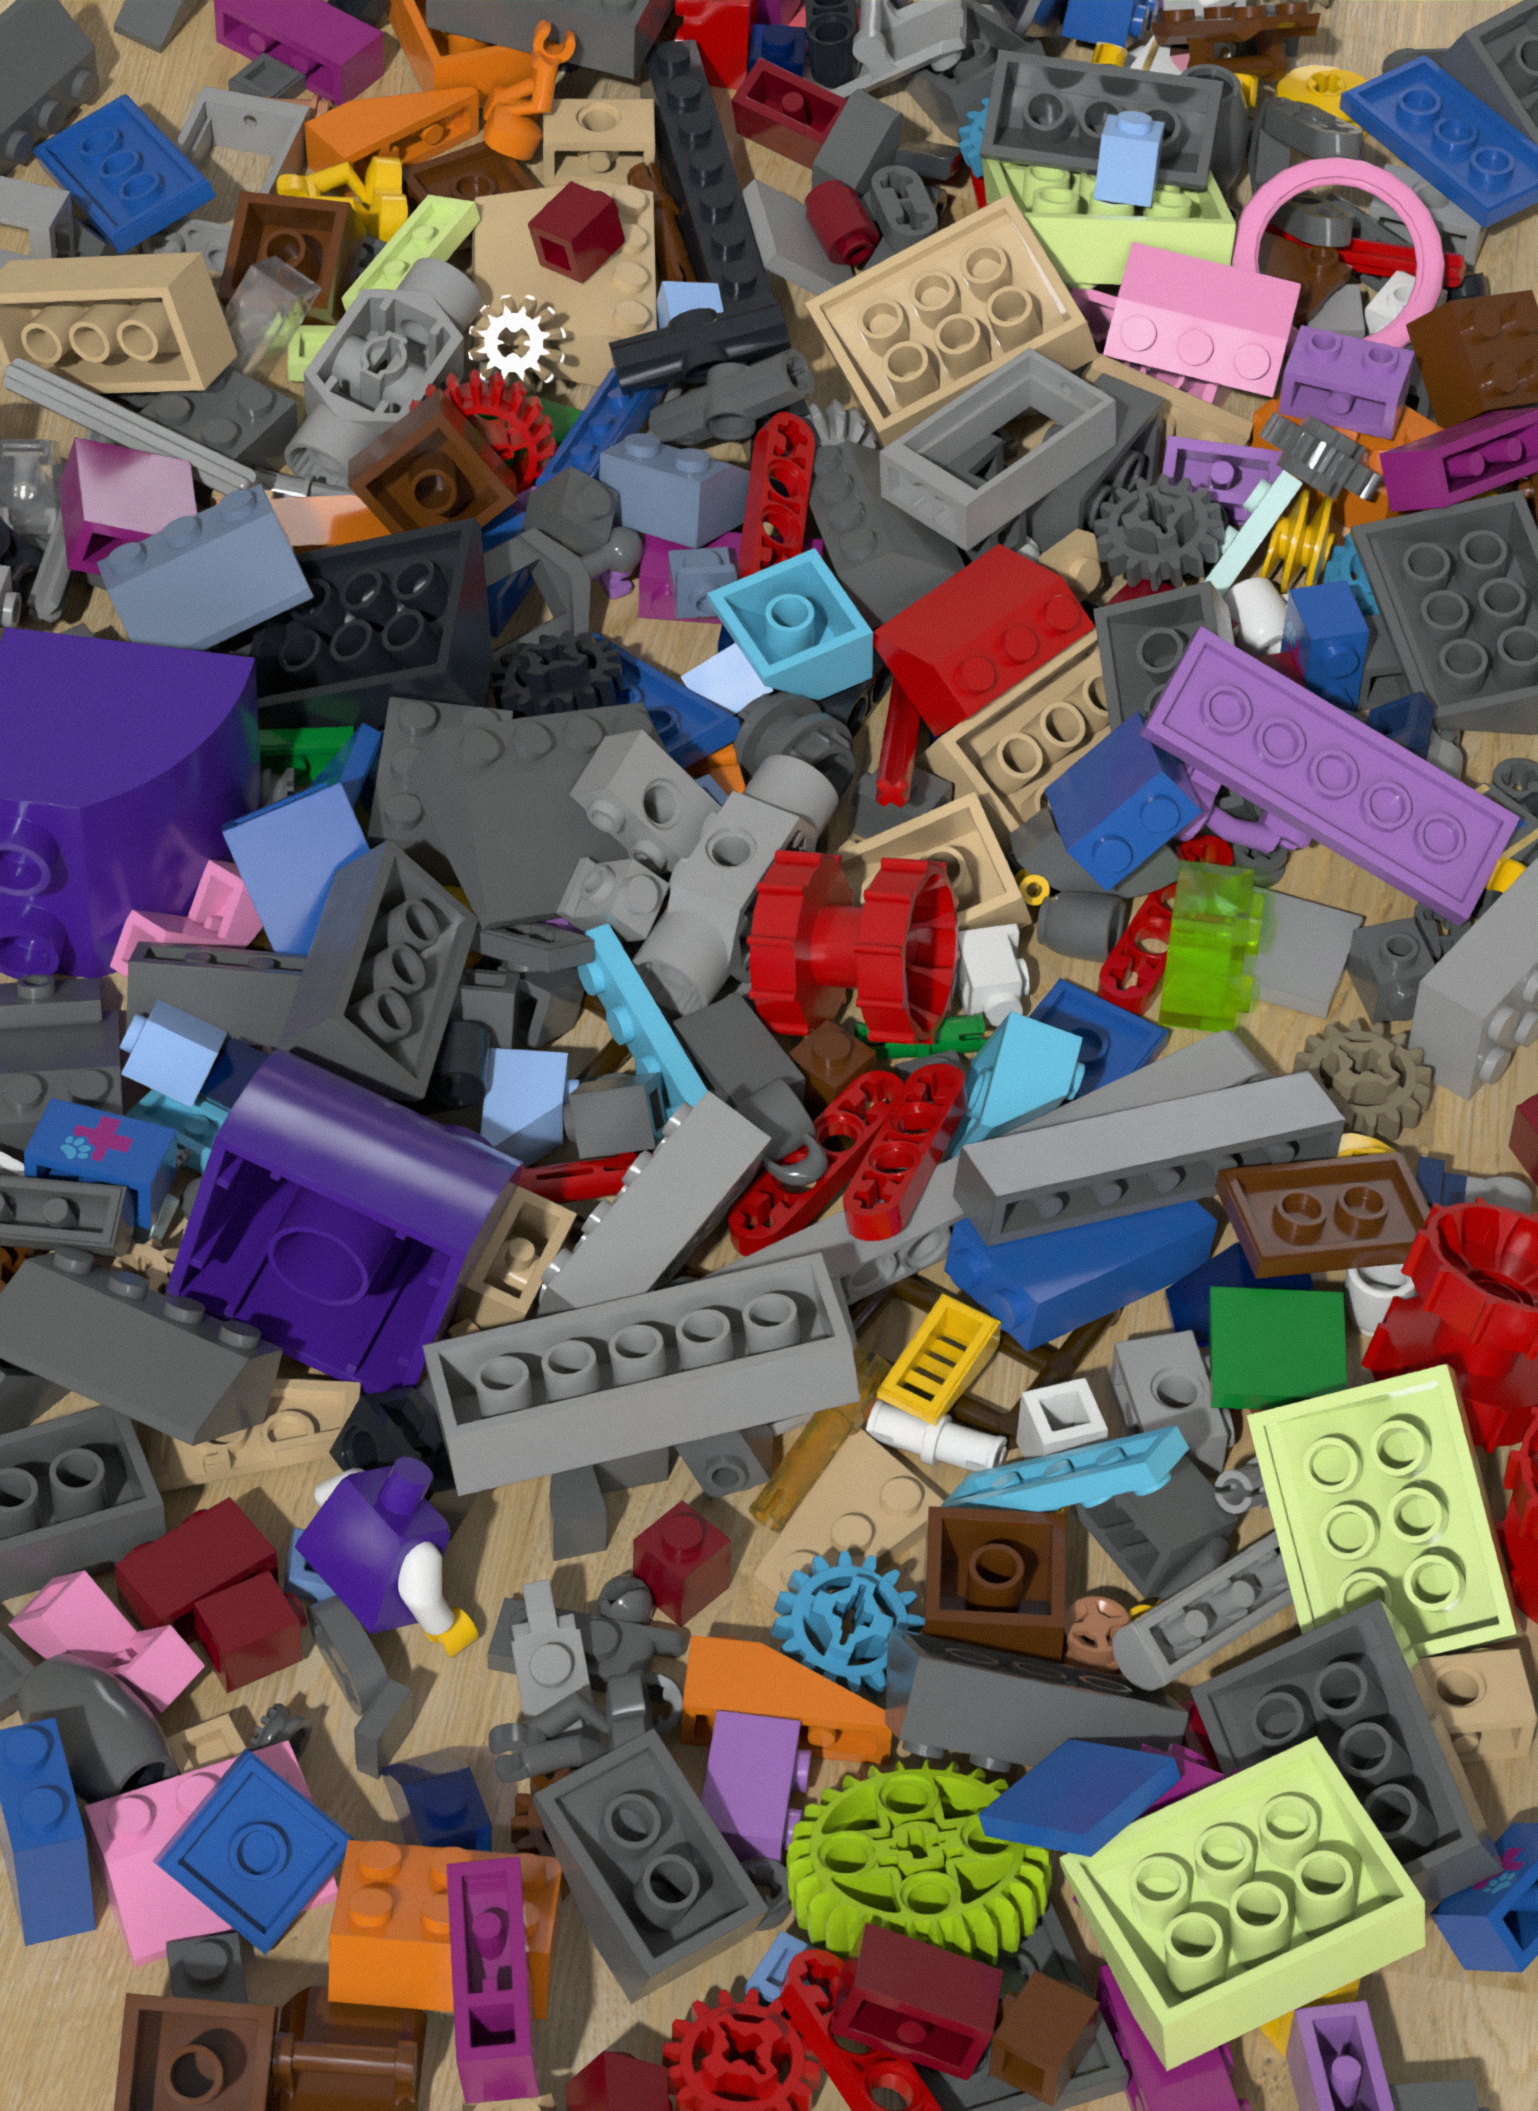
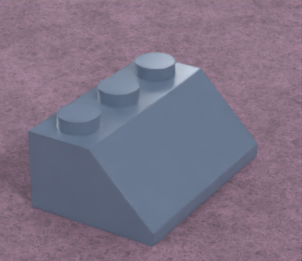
[96,483,314,651]

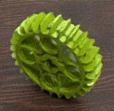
[786,1758,1052,1967]

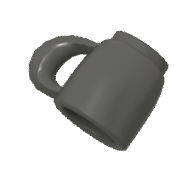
[1037,891,1127,963]
[734,1078,828,1186]

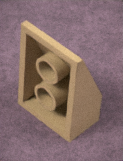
[834,791,1033,931]

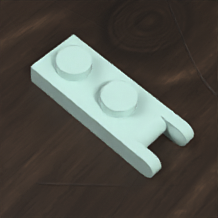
[1202,470,1303,597]

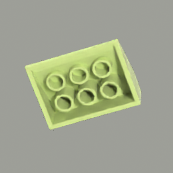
[982,158,1236,289]
[1247,1364,1523,1658]
[1059,1736,1426,2071]

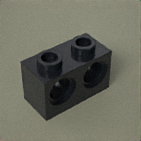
[329,1387,480,1540]

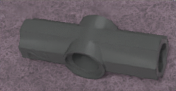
[649,348,815,449]

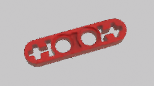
[737,412,815,580]
[1097,835,1234,1016]
[843,1064,968,1241]
[728,1070,904,1257]
[780,1949,943,2111]

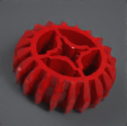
[409,368,557,495]

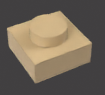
[1038,529,1104,603]
[167,1713,247,1776]

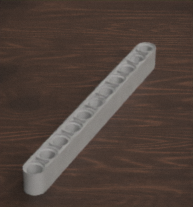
[694,1030,1273,1306]

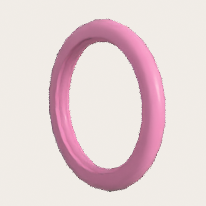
[1230,157,1445,356]

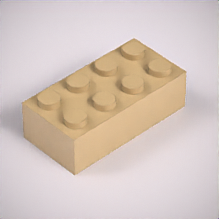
[0,252,238,396]

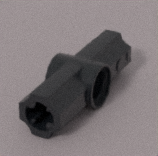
[609,297,791,395]

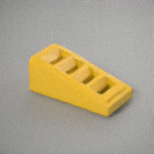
[877,1293,1001,1427]

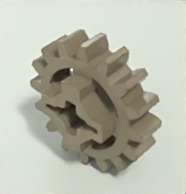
[1292,1020,1432,1141]

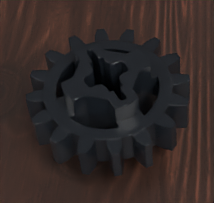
[491,631,625,719]

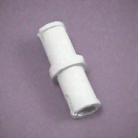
[866,1399,1007,1472]

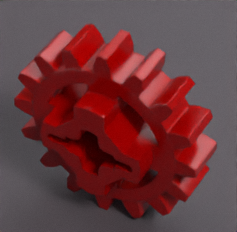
[662,1989,821,2111]

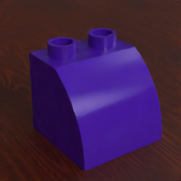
[0,627,263,979]
[165,1049,525,1394]

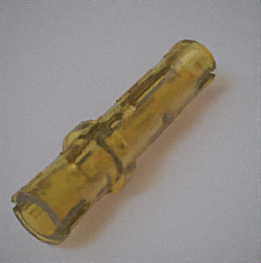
[749,1347,892,1533]

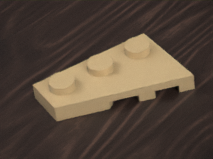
[147,1378,361,1493]

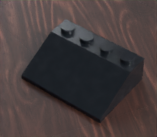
[249,518,493,733]

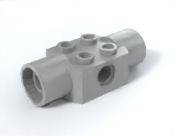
[284,258,483,490]
[631,755,839,1017]

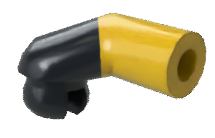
[1004,849,1049,905]

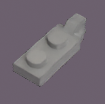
[511,1579,601,1779]

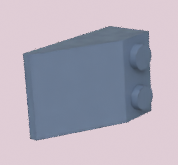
[599,433,789,549]

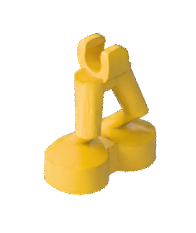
[276,156,408,242]

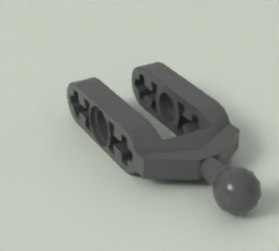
[1244,97,1363,247]
[483,526,644,689]

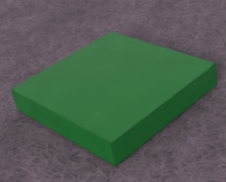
[1208,1286,1348,1410]

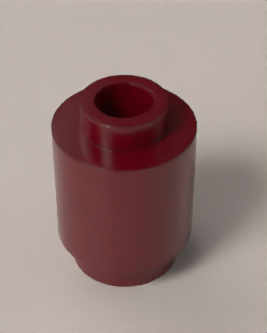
[805,180,879,266]

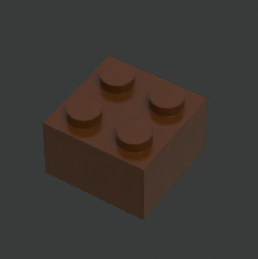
[218,191,366,329]
[1406,290,1538,429]
[348,388,518,534]
[922,1506,1066,1663]
[114,1993,279,2111]

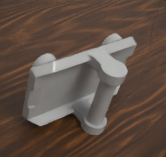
[819,0,967,100]

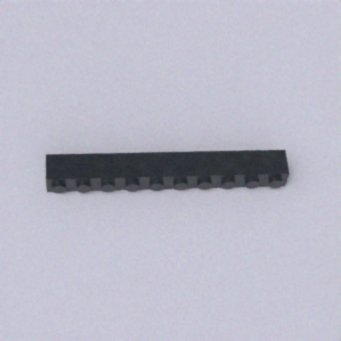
[640,39,809,470]

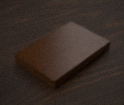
[1215,1152,1430,1279]

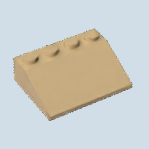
[471,180,657,387]
[804,193,1099,449]
[914,626,1111,887]

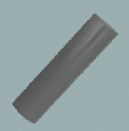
[0,1175,135,1257]

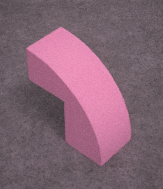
[110,859,263,978]
[8,1570,205,1714]

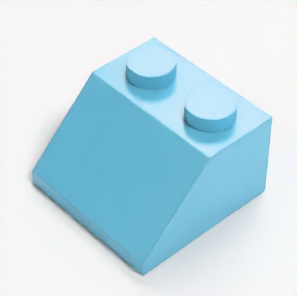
[707,548,873,701]
[944,1011,1085,1162]

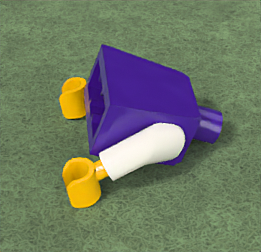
[295,1457,478,1659]

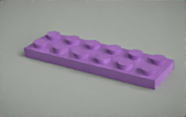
[1139,626,1520,926]

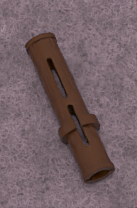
[627,162,699,283]

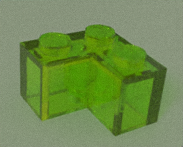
[1158,860,1265,1033]

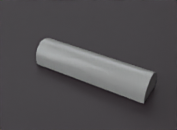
[1112,1530,1293,1691]

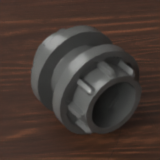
[733,691,856,799]

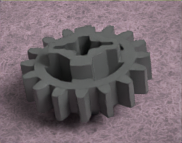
[1259,411,1383,501]
[1094,474,1225,591]

